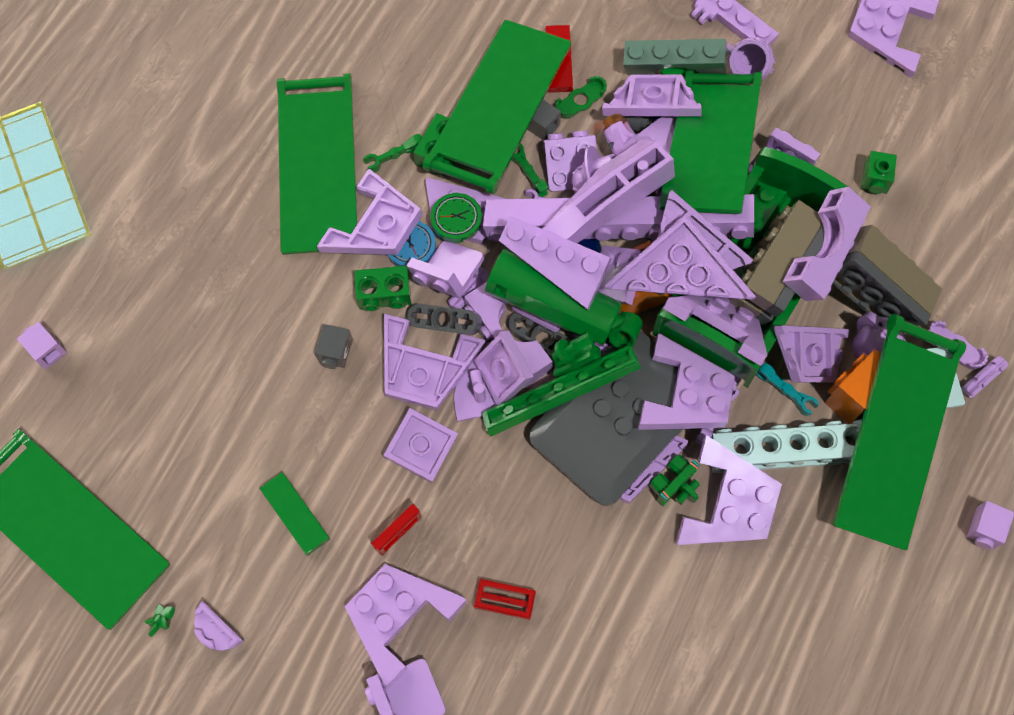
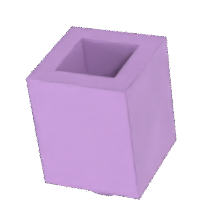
[17,321,67,369]
[966,501,1014,550]

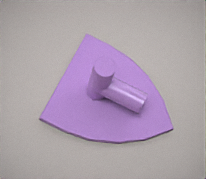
[454,362,497,422]

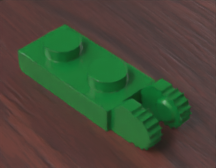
[729,184,787,250]

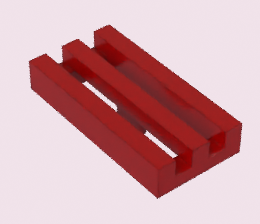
[371,503,422,555]
[474,579,536,620]

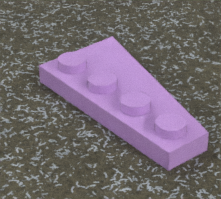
[499,216,612,310]

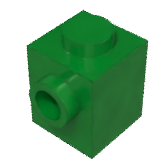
[861,151,897,194]

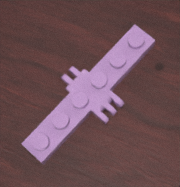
[691,0,779,45]

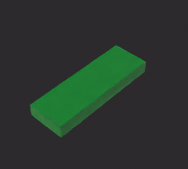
[259,472,330,556]

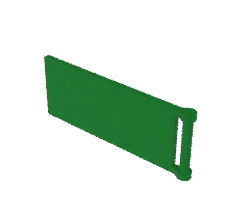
[422,20,571,194]
[659,70,762,214]
[277,73,357,255]
[833,314,966,550]
[0,428,170,630]

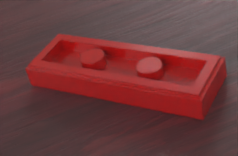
[546,25,573,93]

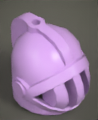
[727,37,776,80]
[852,311,906,358]

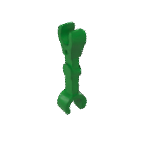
[364,134,422,173]
[511,143,548,197]

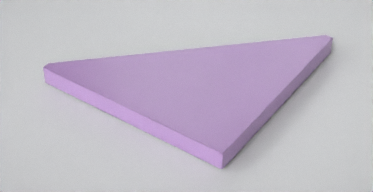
[604,215,756,300]

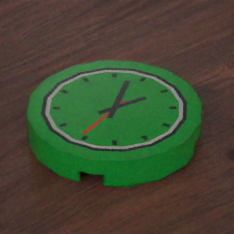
[430,192,482,243]

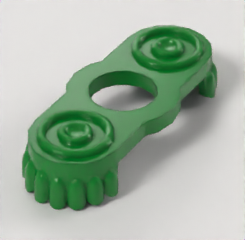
[555,76,607,119]

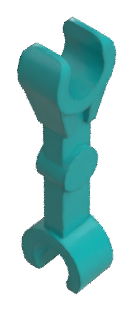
[756,363,819,416]

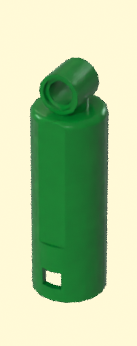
[484,249,643,349]

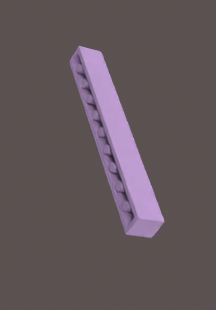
[483,194,754,242]

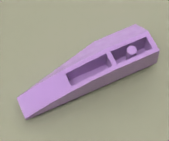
[542,139,675,243]

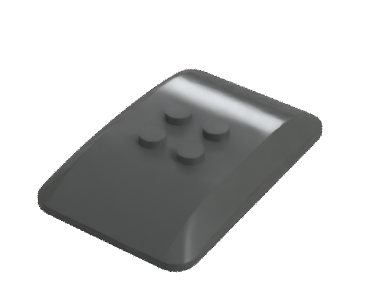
[529,332,683,506]

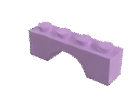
[783,187,871,301]
[463,282,553,387]

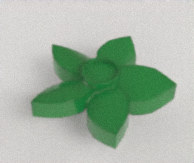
[145,604,175,637]

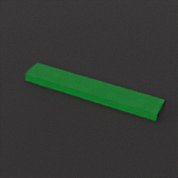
[482,344,641,437]

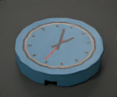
[387,221,436,270]

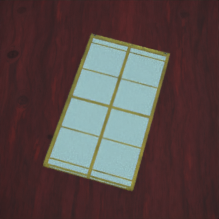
[0,102,91,270]

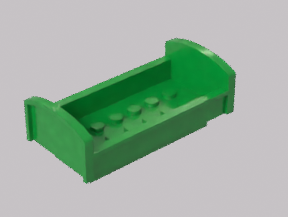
[652,147,856,388]

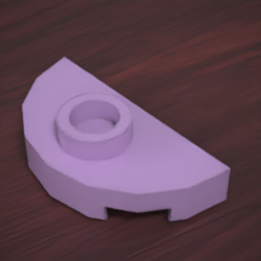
[194,601,244,651]

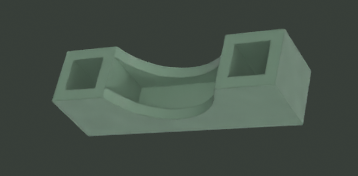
[624,39,727,75]

